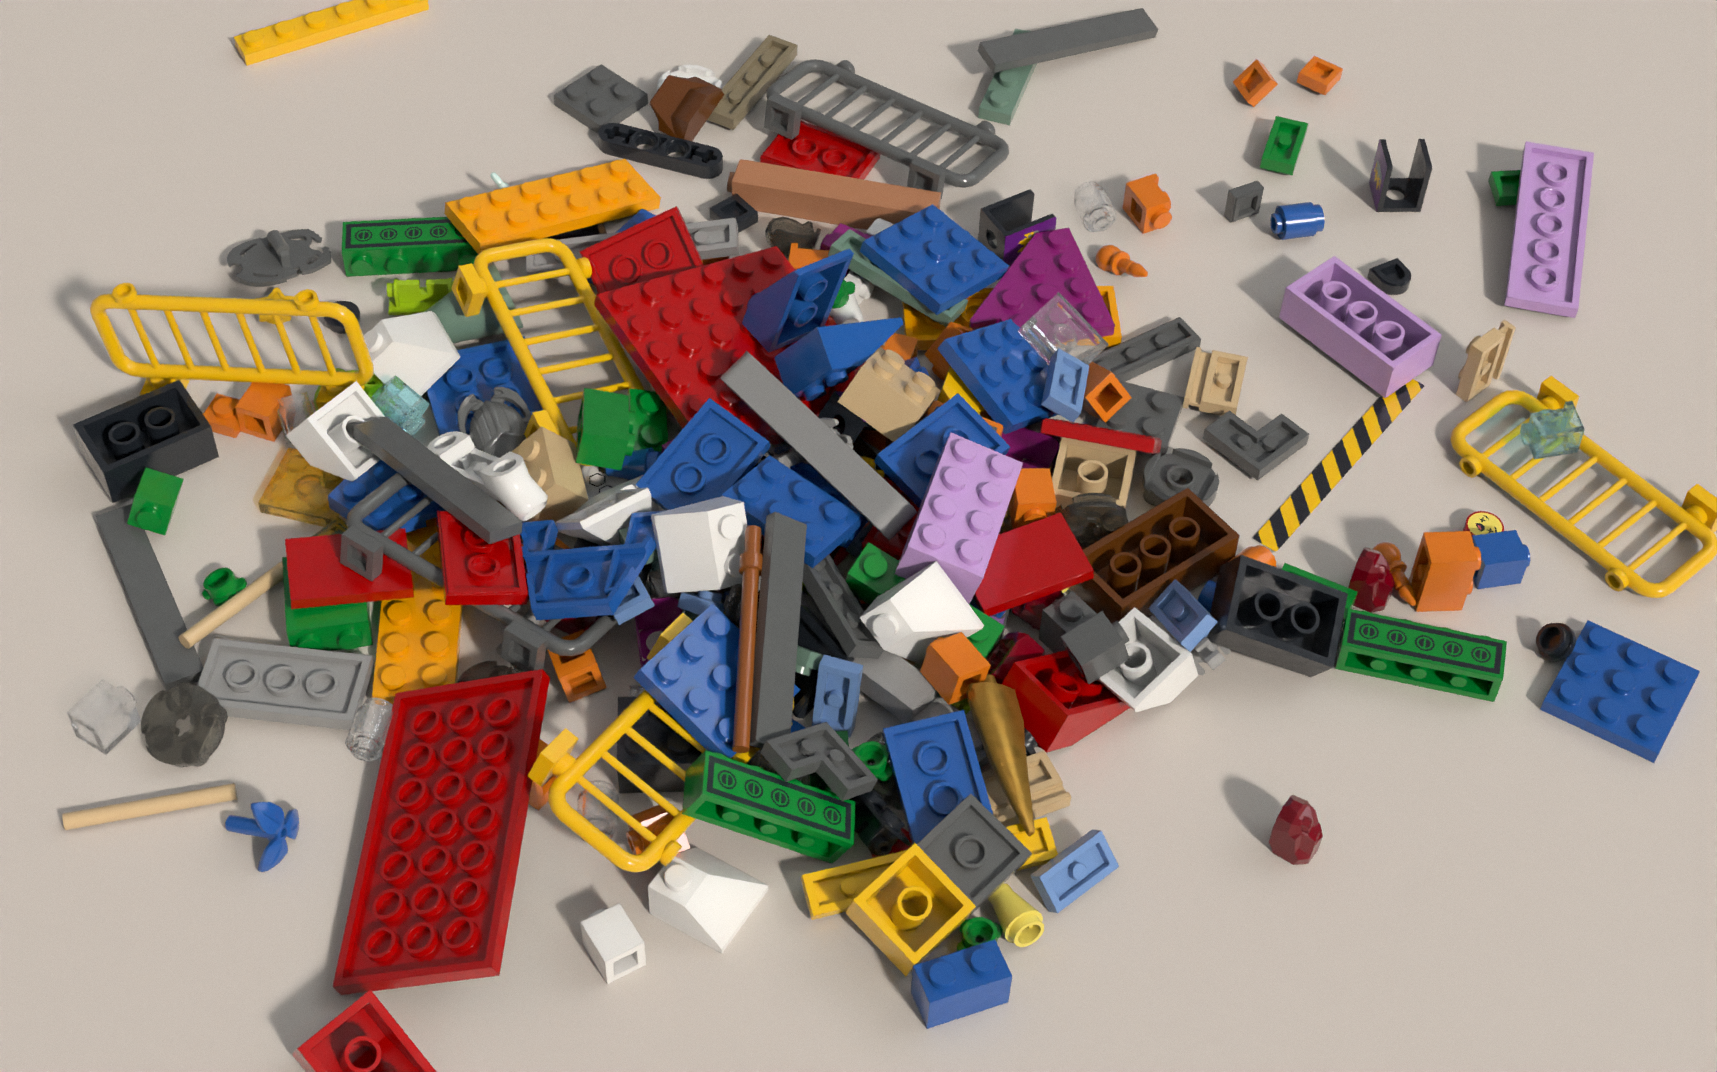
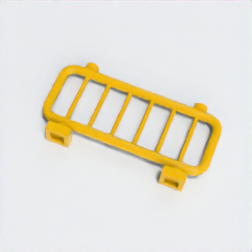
[451,238,667,466]
[90,283,374,410]
[1450,376,1717,598]
[527,613,794,873]

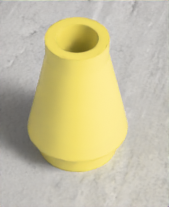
[988,884,1044,947]

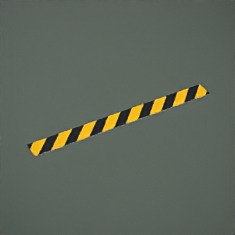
[1253,379,1424,552]

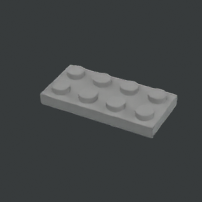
[191,638,374,731]

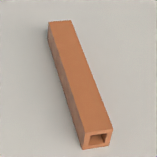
[727,159,941,230]

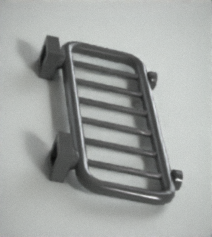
[764,59,1009,199]
[340,473,618,672]

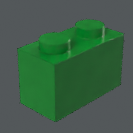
[576,388,635,470]

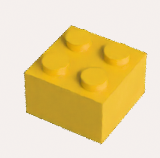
[846,843,976,976]

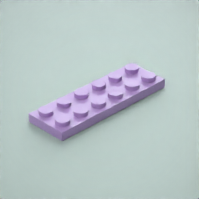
[1504,141,1594,318]

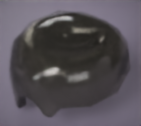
[765,217,821,259]

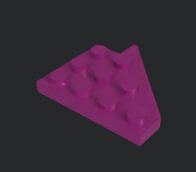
[969,227,1115,349]

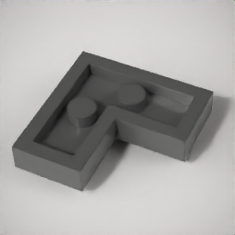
[1203,411,1309,480]
[760,722,878,801]

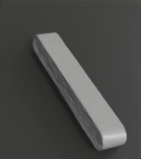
[720,351,917,540]

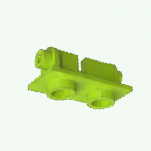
[387,278,454,315]

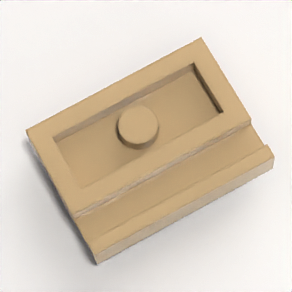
[1456,319,1516,402]
[1183,347,1248,416]
[982,750,1071,827]

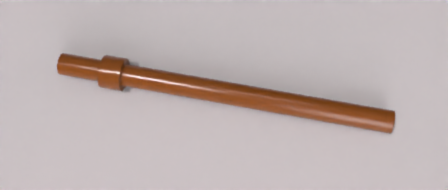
[732,525,763,753]

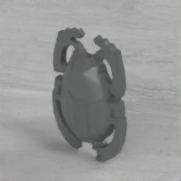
[227,229,331,287]
[457,387,531,458]

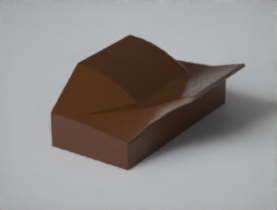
[649,75,724,141]

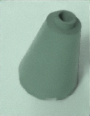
[424,262,523,343]

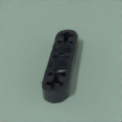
[598,123,723,179]

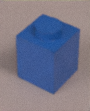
[1472,530,1530,589]

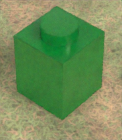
[127,468,184,535]

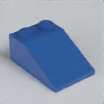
[742,248,854,353]
[774,317,903,401]

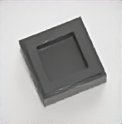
[1224,180,1264,223]

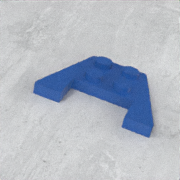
[328,460,446,533]
[520,510,666,620]

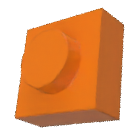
[1297,56,1343,95]
[1233,59,1278,107]
[203,393,241,438]

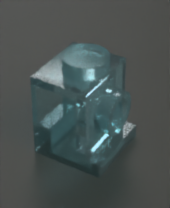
[371,375,430,436]
[1520,401,1585,459]

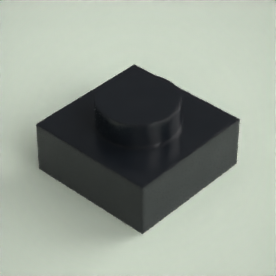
[710,194,758,233]

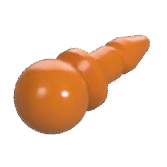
[1096,245,1148,277]
[1373,542,1417,606]

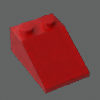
[1002,650,1130,753]
[292,989,436,1072]

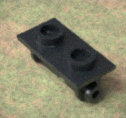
[849,789,912,856]

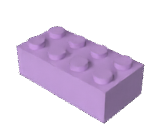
[1279,256,1442,398]
[894,433,1023,604]

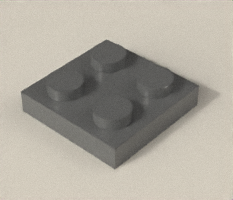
[554,64,648,134]
[1096,380,1184,456]
[917,794,1032,915]

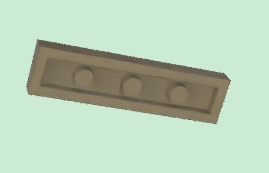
[707,35,798,130]

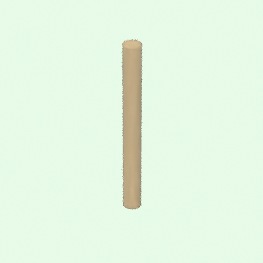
[179,561,283,649]
[62,783,237,830]

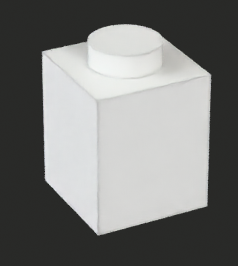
[581,903,646,984]

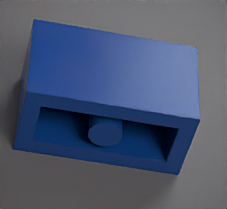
[911,939,1012,1029]

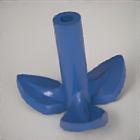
[225,802,299,872]

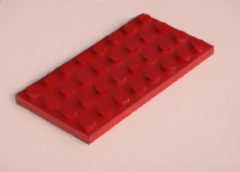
[332,669,550,995]

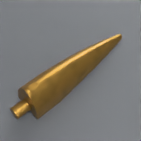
[966,675,1035,837]

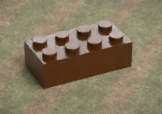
[1069,487,1240,623]

